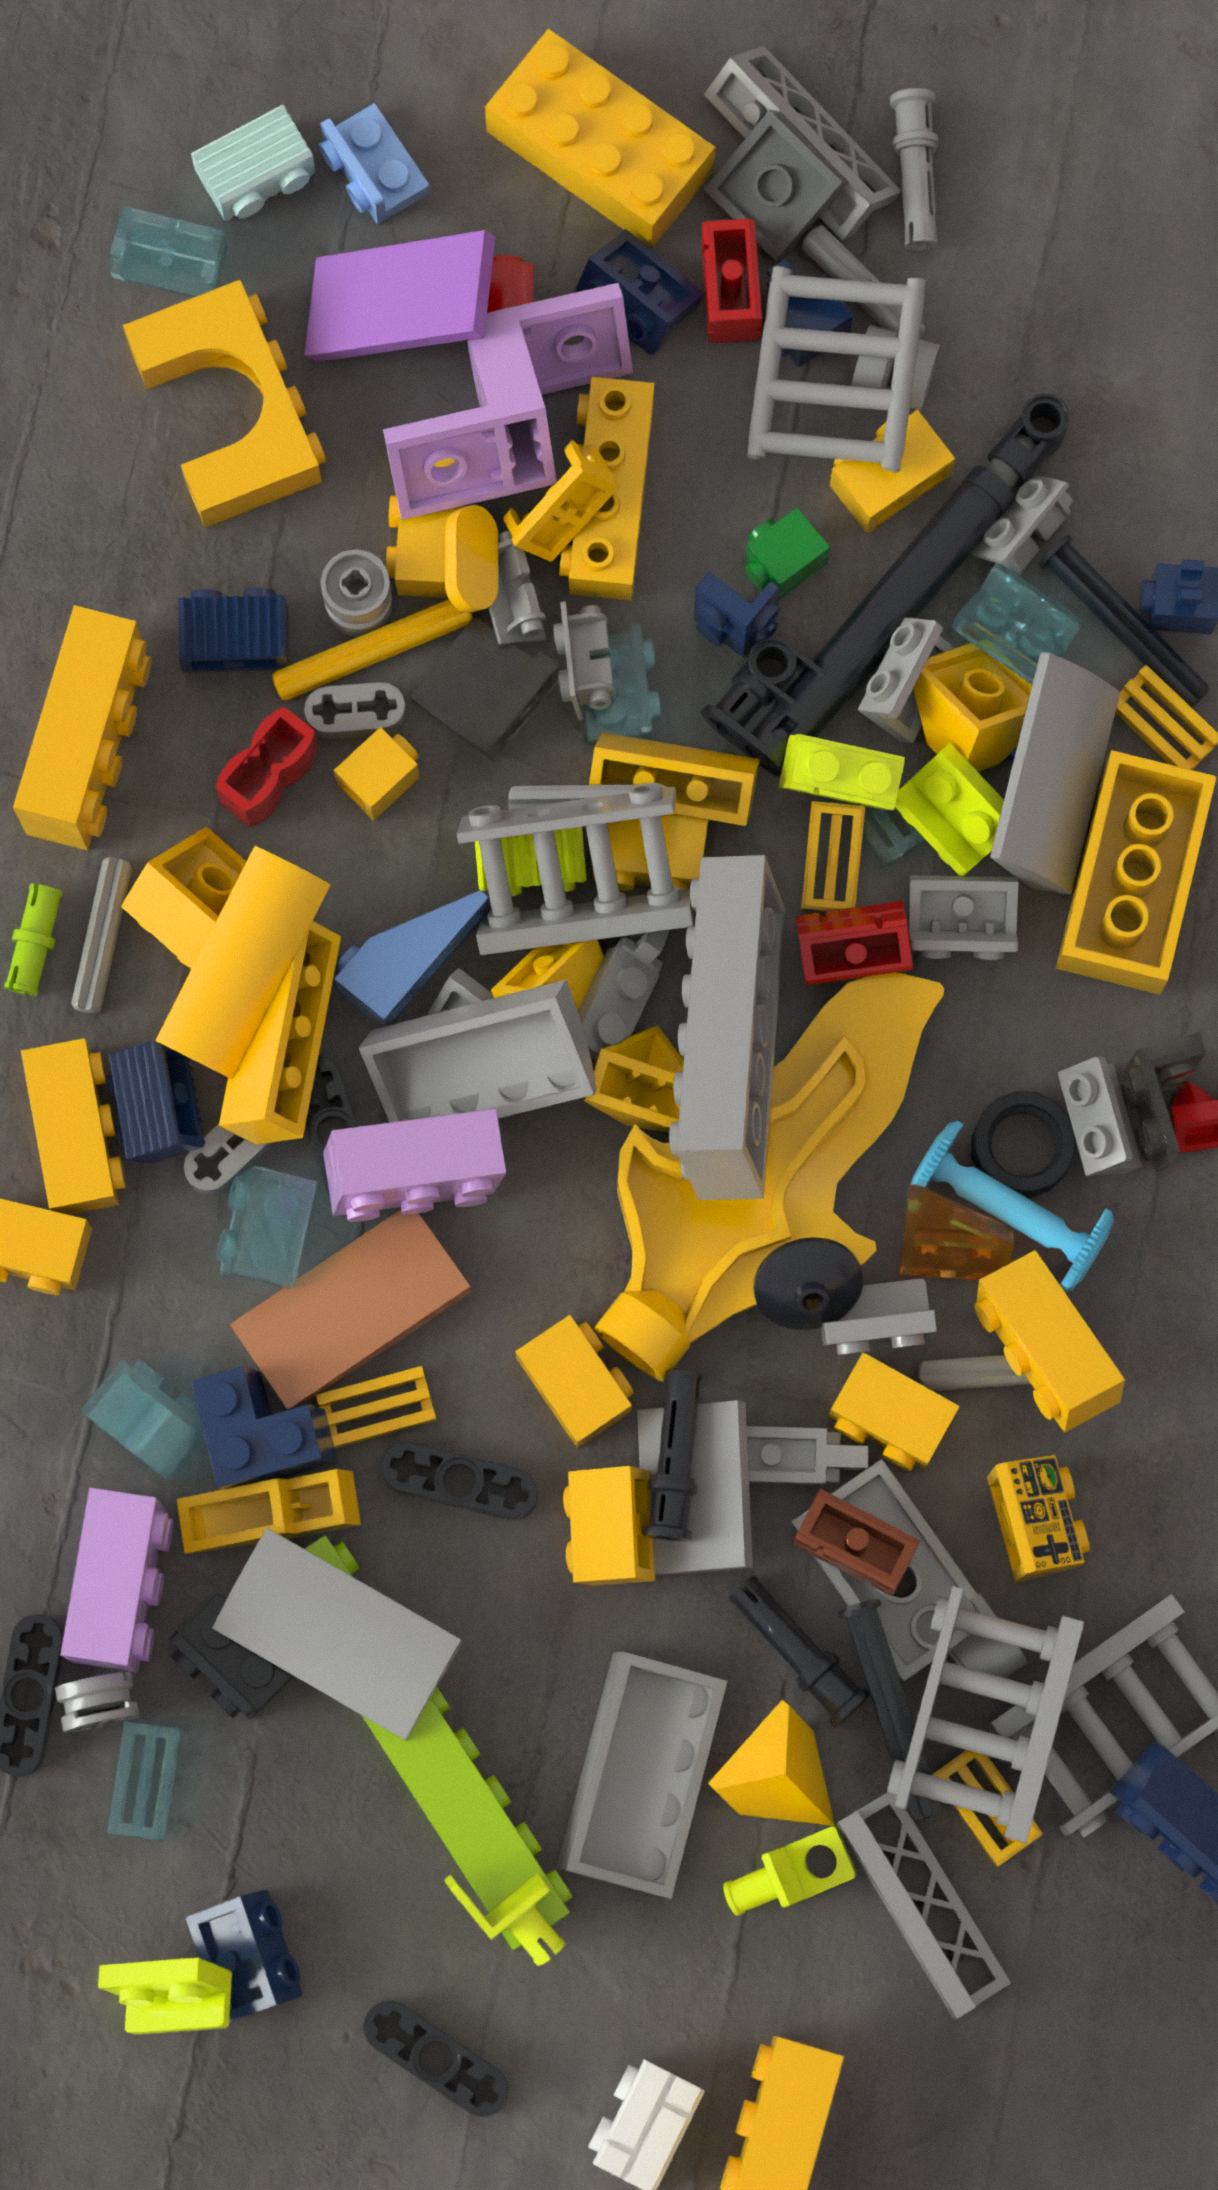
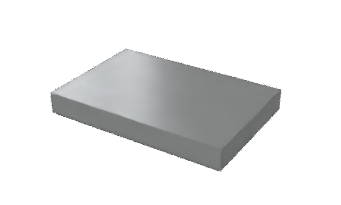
[637,1400,753,1576]

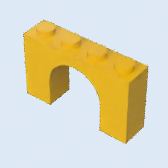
[123,280,326,528]

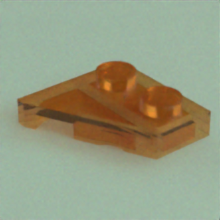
[900,1184,1014,1280]

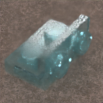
[950,563,1083,685]
[584,624,661,746]
[216,1165,318,1289]

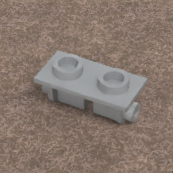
[971,474,1073,582]
[489,531,546,645]
[553,601,616,721]

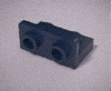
[575,229,705,355]
[185,1889,302,2022]

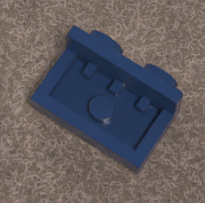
[694,571,781,657]

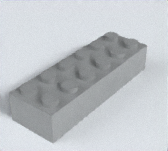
[669,855,785,1200]

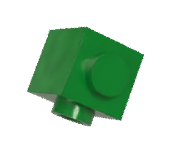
[744,507,830,600]

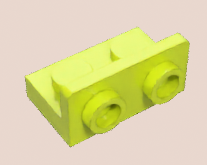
[895,742,1004,877]
[98,1958,232,2035]

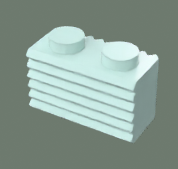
[191,105,315,221]

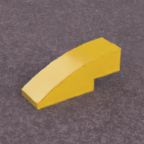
[177,1469,361,1554]

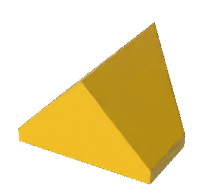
[584,1025,684,1133]
[708,1700,835,1826]

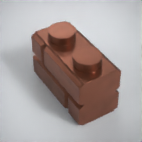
[793,1489,921,1596]

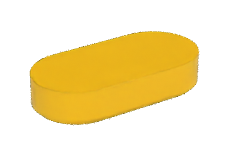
[445,505,498,613]

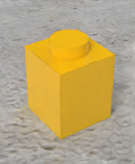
[334,727,420,821]

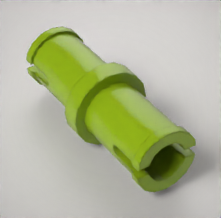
[4,883,64,997]

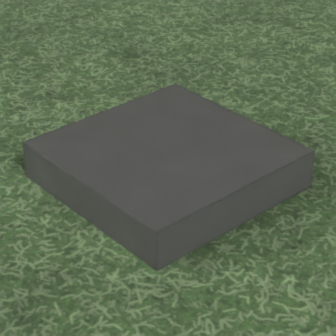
[703,110,849,261]

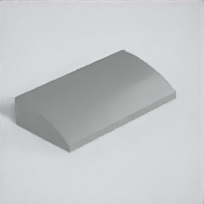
[990,652,1120,895]
[359,980,597,1123]
[212,1528,462,1741]
[556,1651,728,1899]

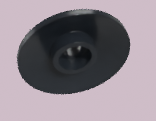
[753,1237,863,1330]

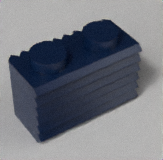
[178,588,289,672]
[106,1039,206,1163]

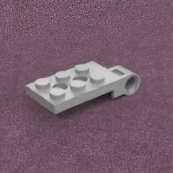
[791,1459,1027,1696]

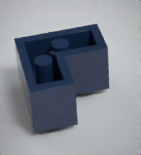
[191,1366,338,1489]

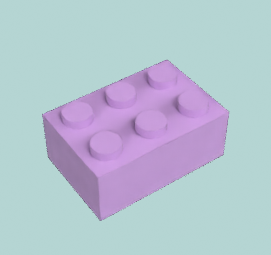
[323,1109,506,1222]
[61,1488,173,1673]

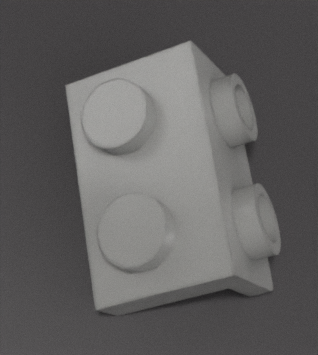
[858,617,955,743]
[908,875,1019,960]
[1057,1057,1142,1176]
[821,1278,937,1355]

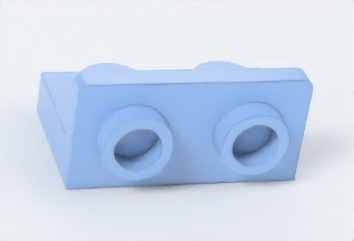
[318,103,431,224]

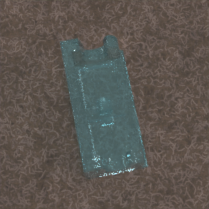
[110,206,228,298]

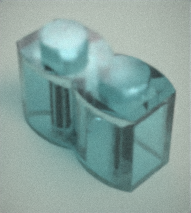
[80,1359,205,1482]

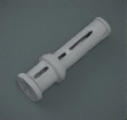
[890,88,939,252]

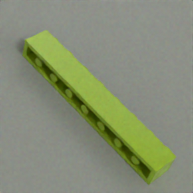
[305,1535,573,1951]

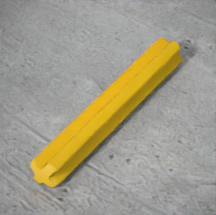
[272,599,472,701]

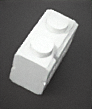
[588,2059,705,2190]

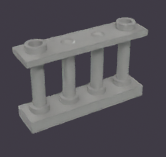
[457,783,696,955]
[887,1586,1084,1844]
[987,1594,1218,1838]

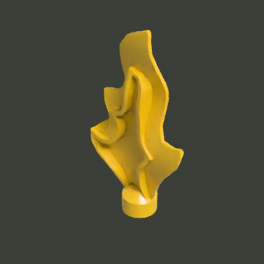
[594,972,944,1382]

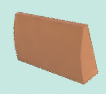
[229,1209,472,1410]

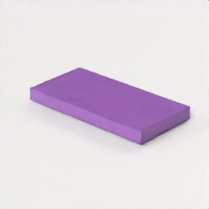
[304,230,496,362]

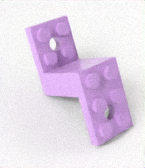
[383,283,633,520]

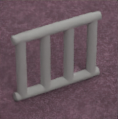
[747,266,926,473]

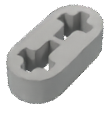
[304,682,406,740]
[183,1124,272,1196]

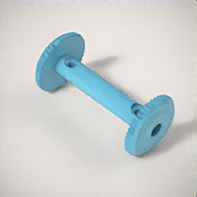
[907,1121,1114,1293]

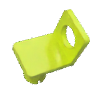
[723,1826,857,1916]
[444,1874,565,1966]

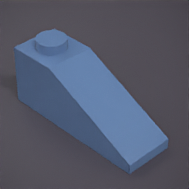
[334,890,490,1027]

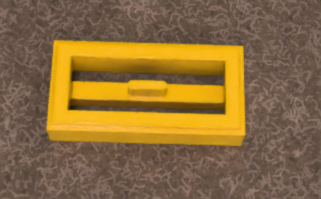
[1115,665,1218,770]
[801,801,865,911]
[316,1366,437,1448]
[932,1750,1043,1867]

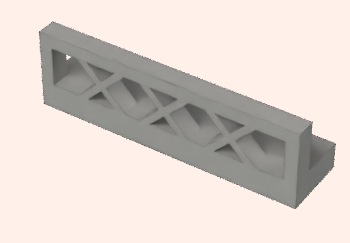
[704,46,902,241]
[836,1793,1011,2019]

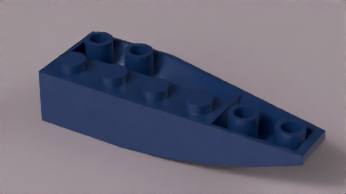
[1109,1741,1218,1904]

